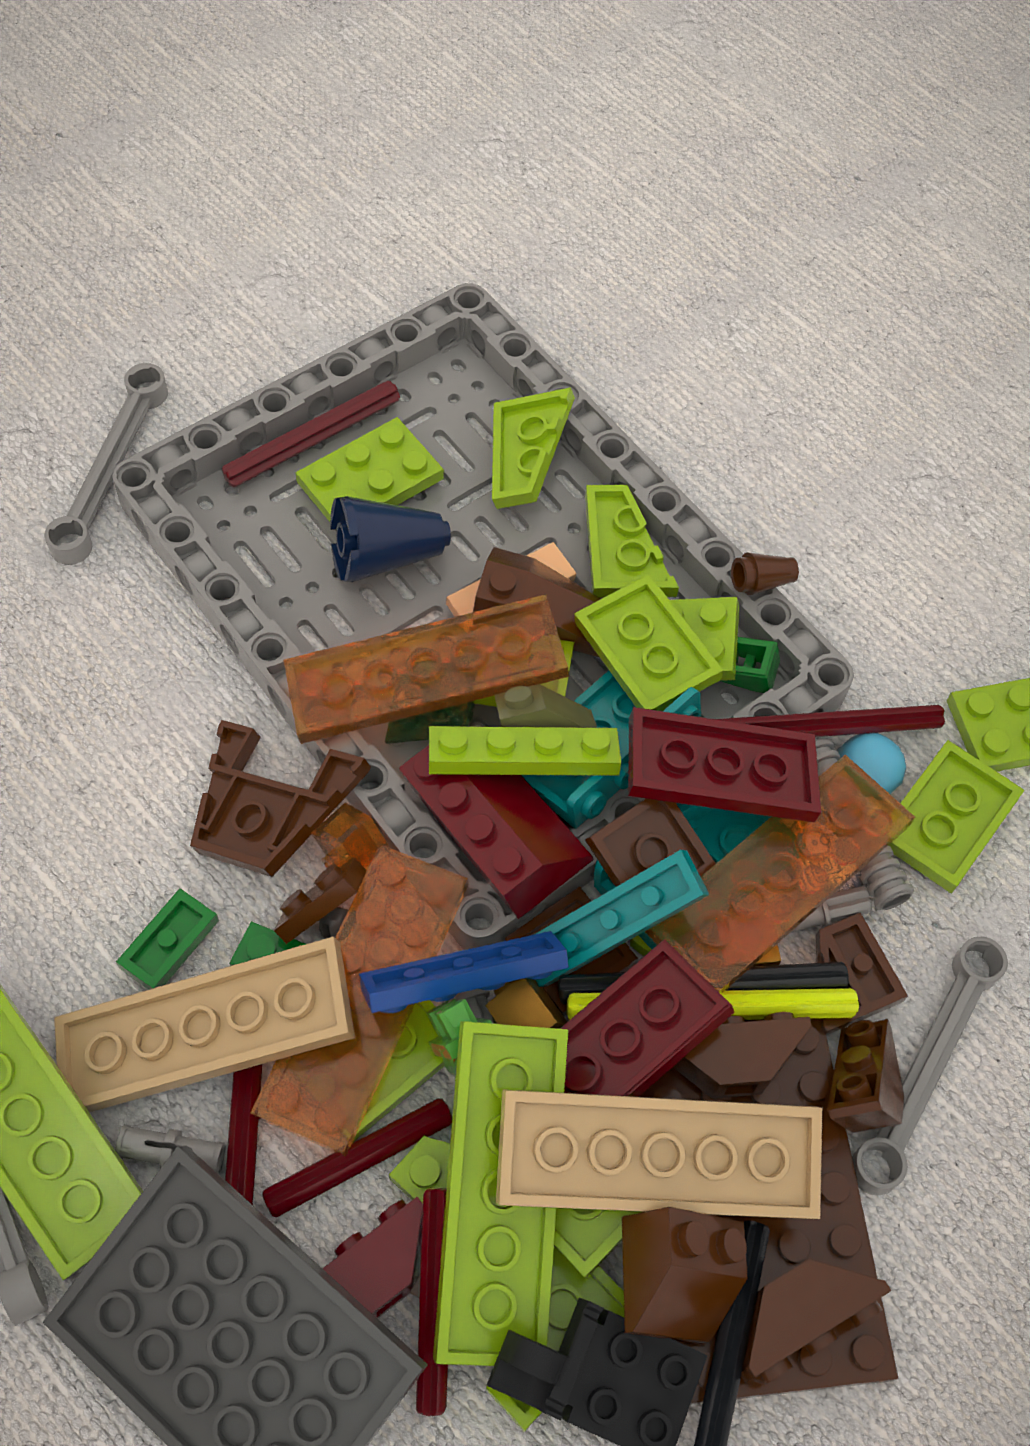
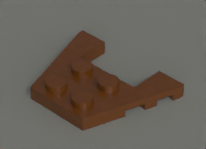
[190,720,371,877]

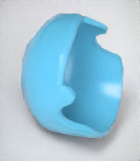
[836,733,907,799]

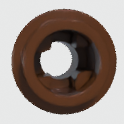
[731,552,799,595]

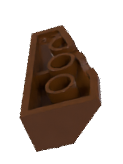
[471,547,601,658]

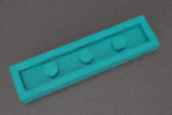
[534,850,710,987]

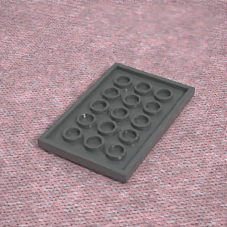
[42,1145,428,1446]

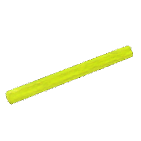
[567,988,859,1020]

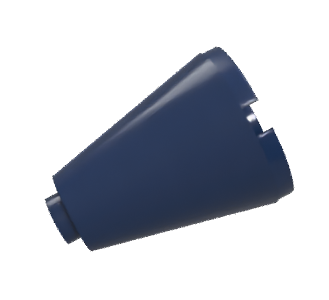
[330,496,451,582]

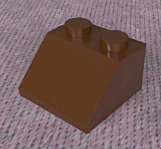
[622,1207,747,1343]

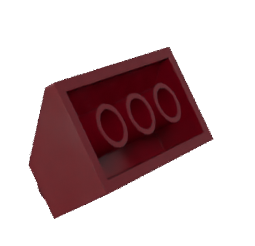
[399,745,594,920]

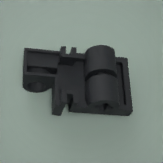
[487,1297,708,1446]

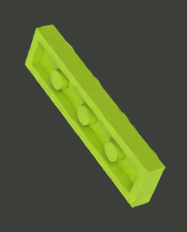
[429,726,621,776]

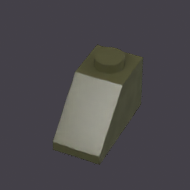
[494,684,597,728]

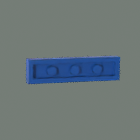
[359,931,568,1013]

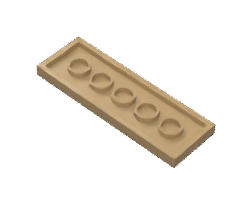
[54,936,355,1113]
[496,1089,822,1219]

